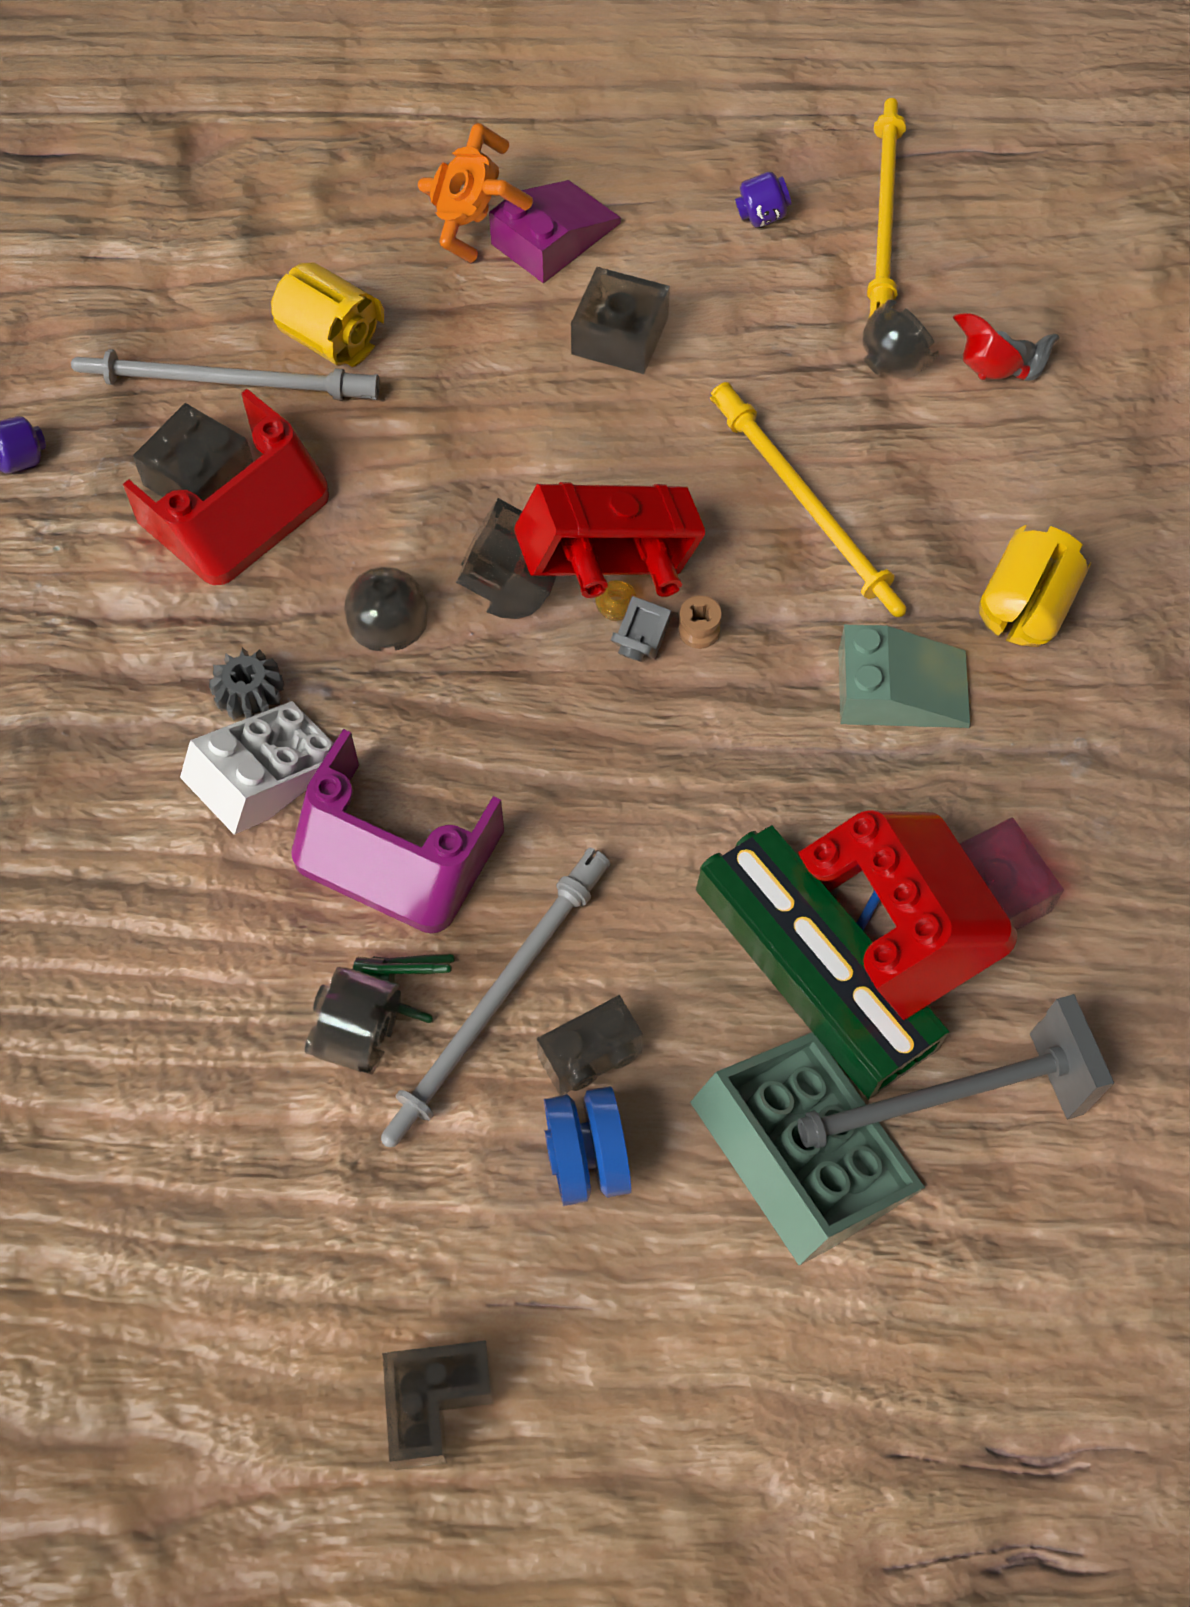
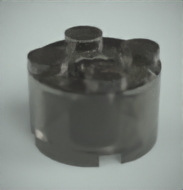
[304,967,401,1075]

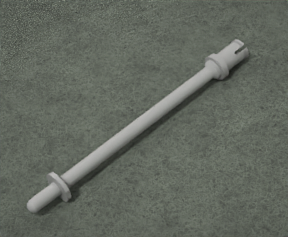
[71,349,380,400]
[381,848,611,1148]

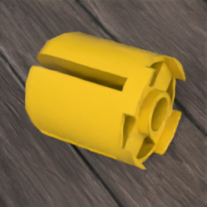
[271,262,384,367]
[979,525,1091,647]

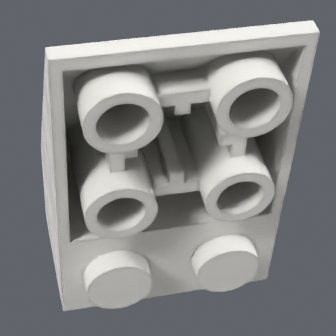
[180,701,334,835]

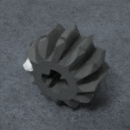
[209,647,284,721]

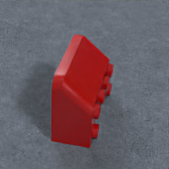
[798,810,1017,1021]

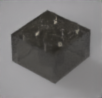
[571,267,670,374]
[133,403,254,501]

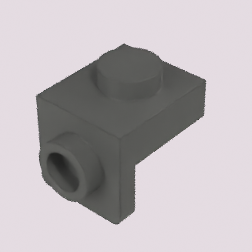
[611,596,673,662]

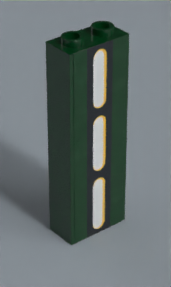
[696,825,949,1100]

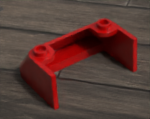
[123,389,329,585]

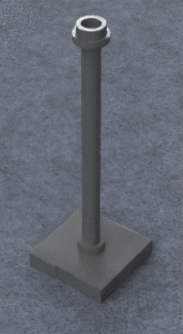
[797,994,1114,1149]

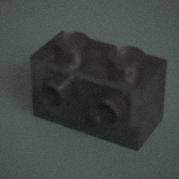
[536,995,643,1095]

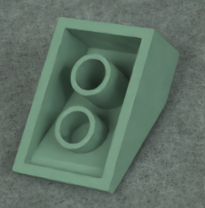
[838,624,970,728]

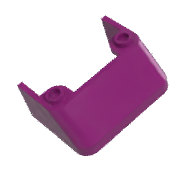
[291,729,504,933]

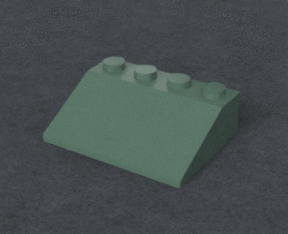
[690,1032,925,1265]

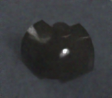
[456,498,557,619]

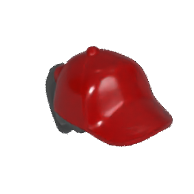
[953,313,1060,381]

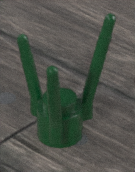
[351,954,455,1023]

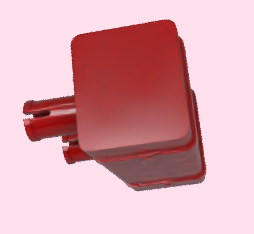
[514,482,705,598]

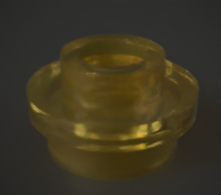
[595,580,637,621]

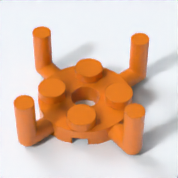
[418,123,533,263]

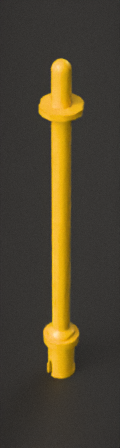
[867,98,906,329]
[710,382,907,618]

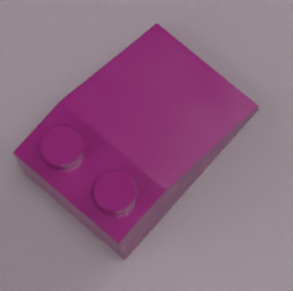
[489,180,621,284]

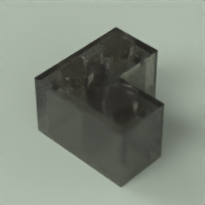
[382,1340,494,1470]

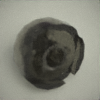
[862,300,939,379]
[344,566,428,651]

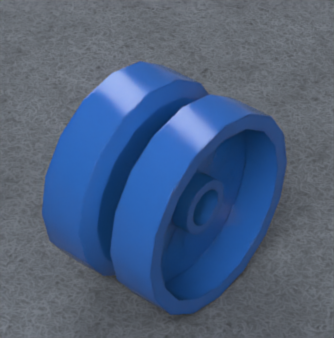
[544,1086,632,1206]

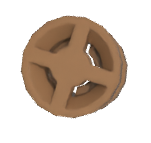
[678,595,722,649]

